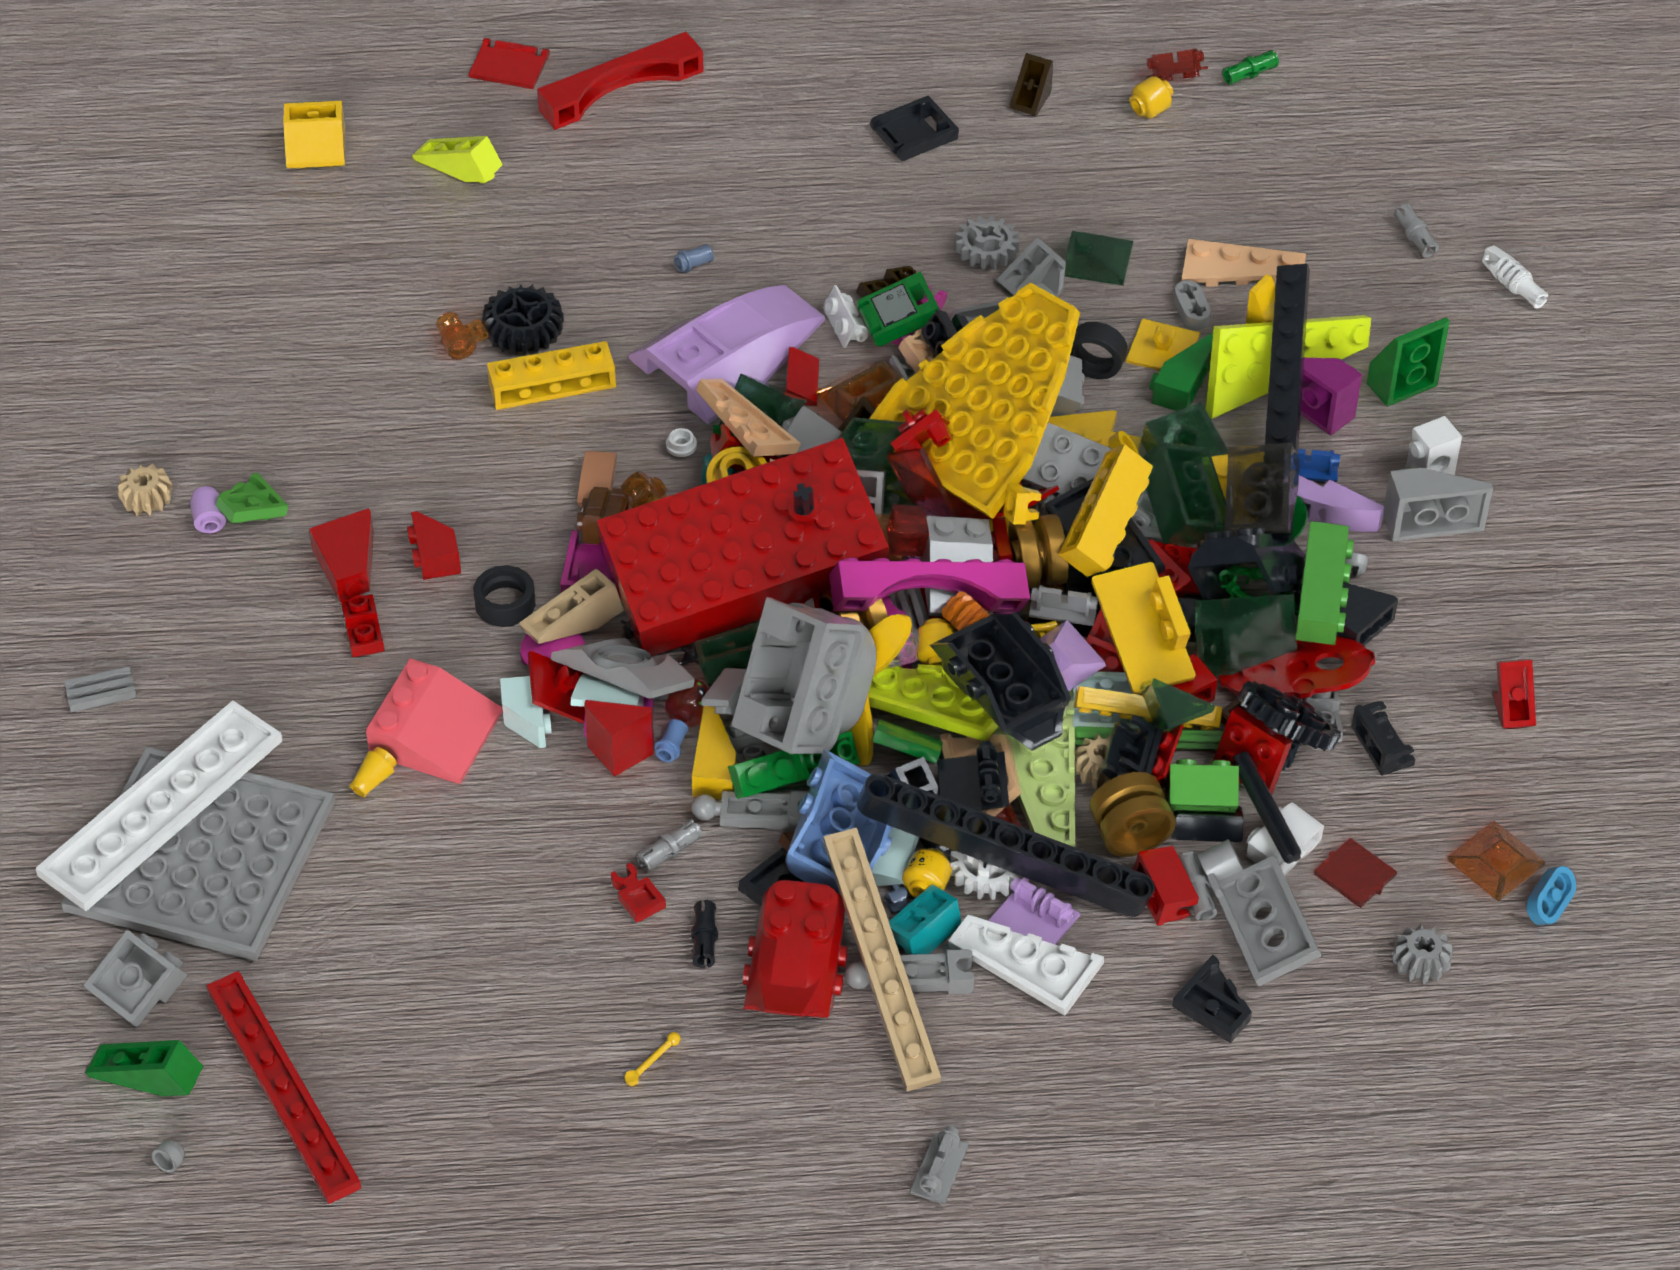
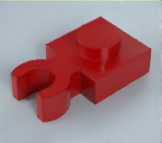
[611,863,666,923]

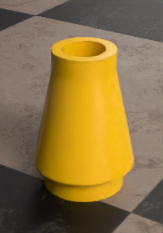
[349,747,397,798]

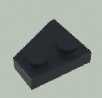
[1172,955,1252,1043]

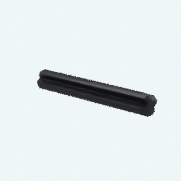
[1232,751,1301,864]

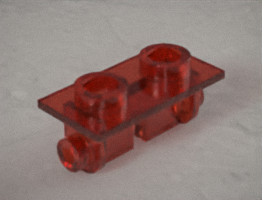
[1146,48,1208,81]

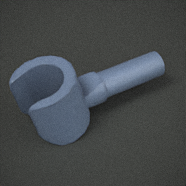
[885,884,908,913]

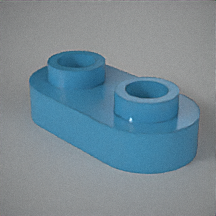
[1526,866,1576,925]

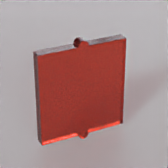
[1314,838,1397,908]

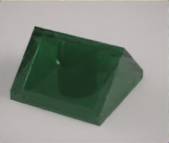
[1140,678,1215,730]

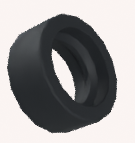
[1070,321,1128,379]
[473,565,536,627]

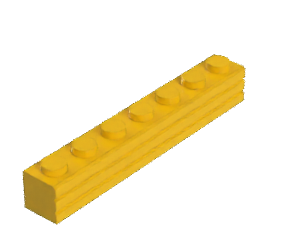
[1073,686,1222,731]

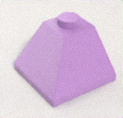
[1040,620,1106,691]

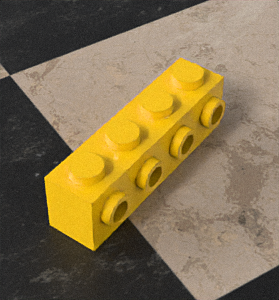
[487,341,616,410]
[1058,444,1153,577]

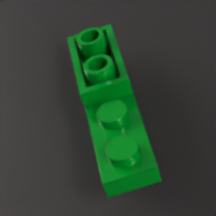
[728,731,860,799]

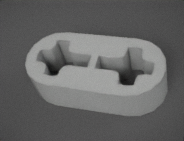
[1173,280,1211,330]

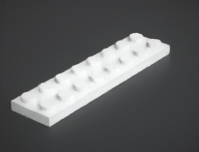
[36,700,282,911]

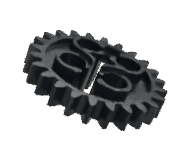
[1237,681,1341,751]

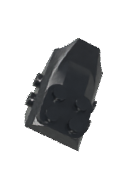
[1188,528,1306,599]
[930,612,1071,751]

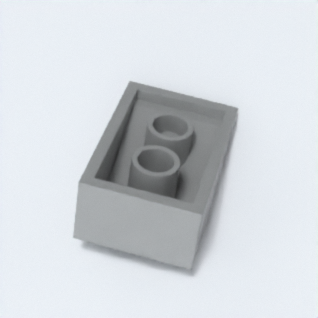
[1383,468,1493,542]
[918,516,993,617]

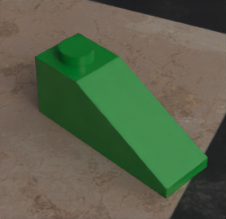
[1149,332,1213,414]
[85,1040,204,1096]

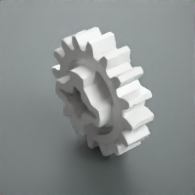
[950,851,1023,900]

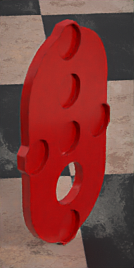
[1219,636,1375,699]

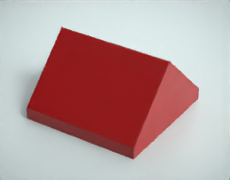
[584,700,654,777]

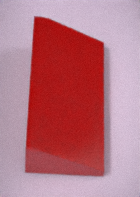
[786,347,819,406]

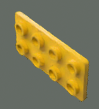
[1091,562,1196,694]

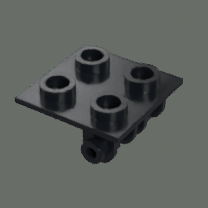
[937,741,1010,811]

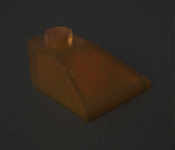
[1447,820,1545,902]

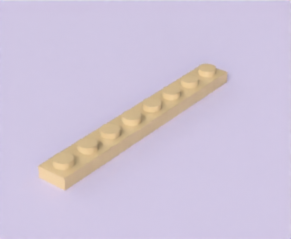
[823,827,941,1092]

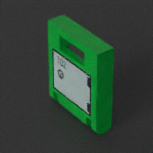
[856,271,940,346]

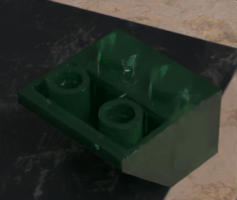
[695,623,759,689]

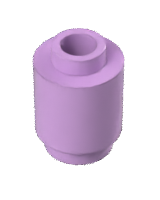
[190,486,226,534]

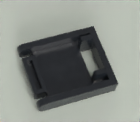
[870,95,959,161]

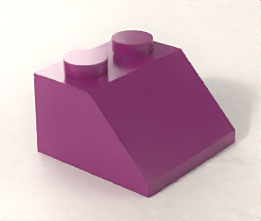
[1301,357,1362,436]

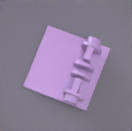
[988,877,1081,945]

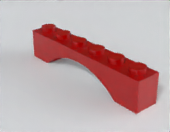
[537,31,704,130]

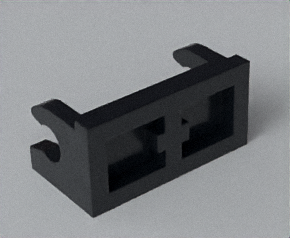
[1351,701,1415,776]
[1101,715,1164,779]

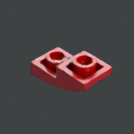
[341,594,385,657]

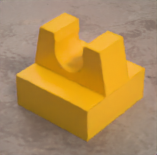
[1003,484,1042,525]

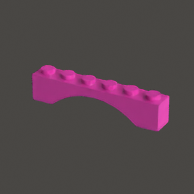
[829,558,1030,612]

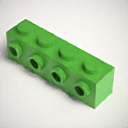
[1295,521,1354,645]

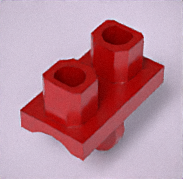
[891,409,953,465]

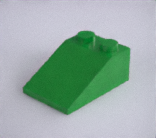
[1366,317,1450,407]

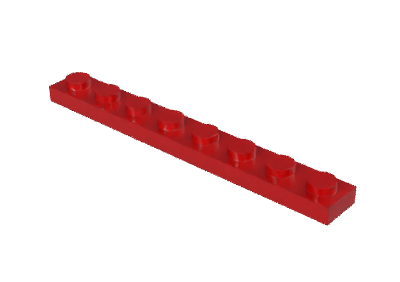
[206,970,362,1205]

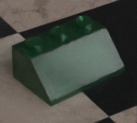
[1143,442,1235,546]

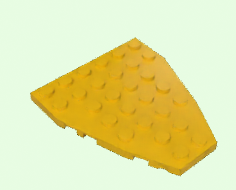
[858,282,1080,519]

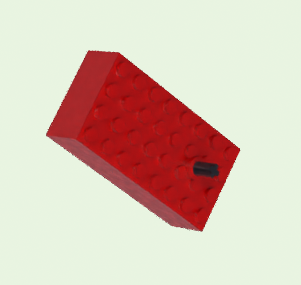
[597,437,889,656]

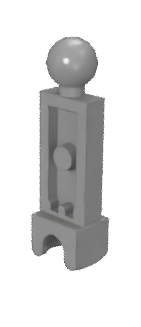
[691,791,809,832]
[845,949,974,994]

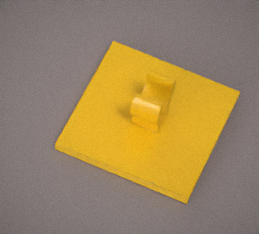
[1126,318,1200,371]

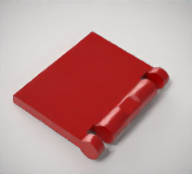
[469,38,550,90]

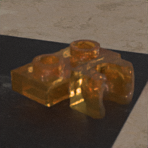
[621,471,668,508]

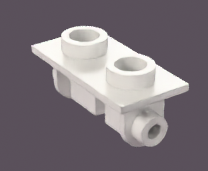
[823,285,869,348]

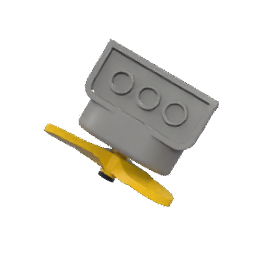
[731,597,912,766]

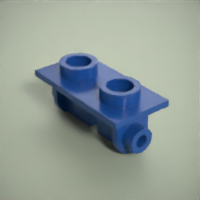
[1297,449,1340,482]

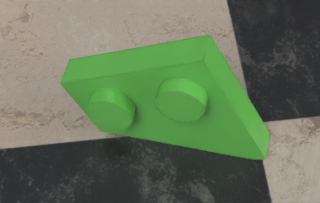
[216,473,288,523]

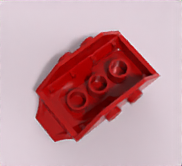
[743,880,848,1018]

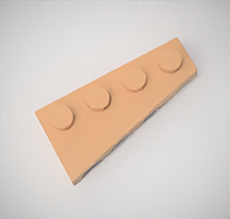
[1181,239,1306,287]
[696,379,801,457]

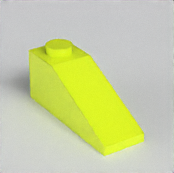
[412,136,503,183]

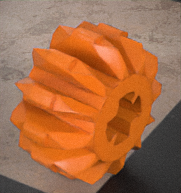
[941,591,990,631]

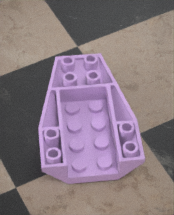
[628,285,825,424]

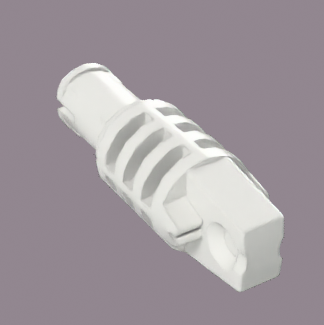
[1482,245,1548,309]

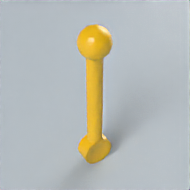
[625,1032,681,1086]

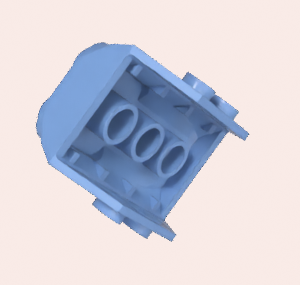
[786,749,893,894]

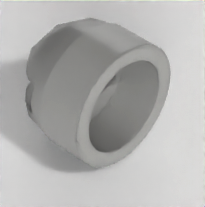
[1345,552,1368,577]
[152,1140,185,1173]

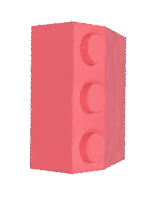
[366,658,503,784]

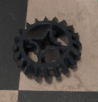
[482,284,564,356]

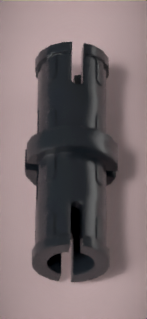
[691,900,718,968]

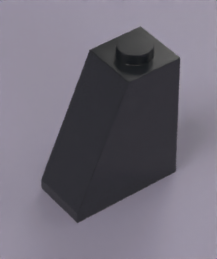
[1293,583,1398,646]

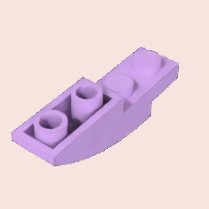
[1261,472,1385,532]

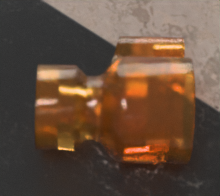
[436,312,489,360]

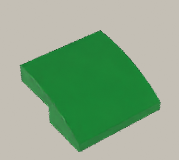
[872,719,943,764]

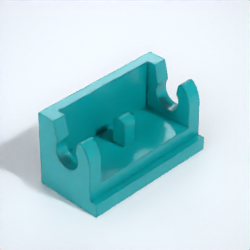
[889,885,962,955]

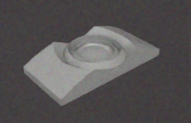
[551,638,695,699]

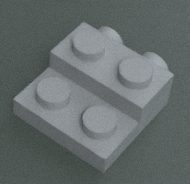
[83,930,187,1027]

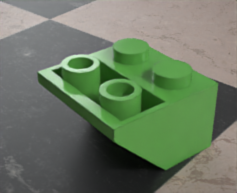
[1165,759,1239,813]

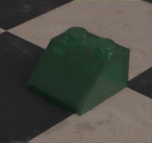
[1141,402,1229,476]

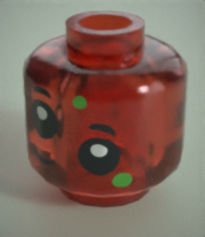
[665,679,709,727]

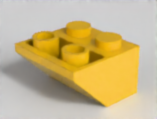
[283,101,345,168]

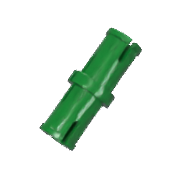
[1222,50,1279,85]

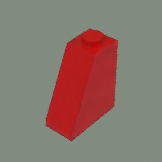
[309,508,374,602]

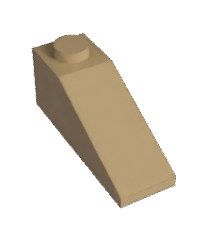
[519,569,624,644]

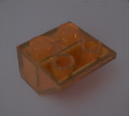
[816,361,901,422]

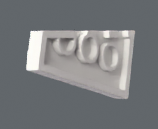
[948,915,1104,1016]

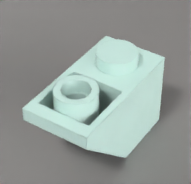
[500,676,552,748]

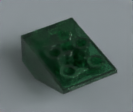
[1194,594,1297,676]

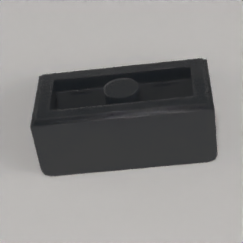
[1174,806,1244,842]

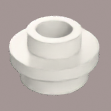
[666,428,697,457]

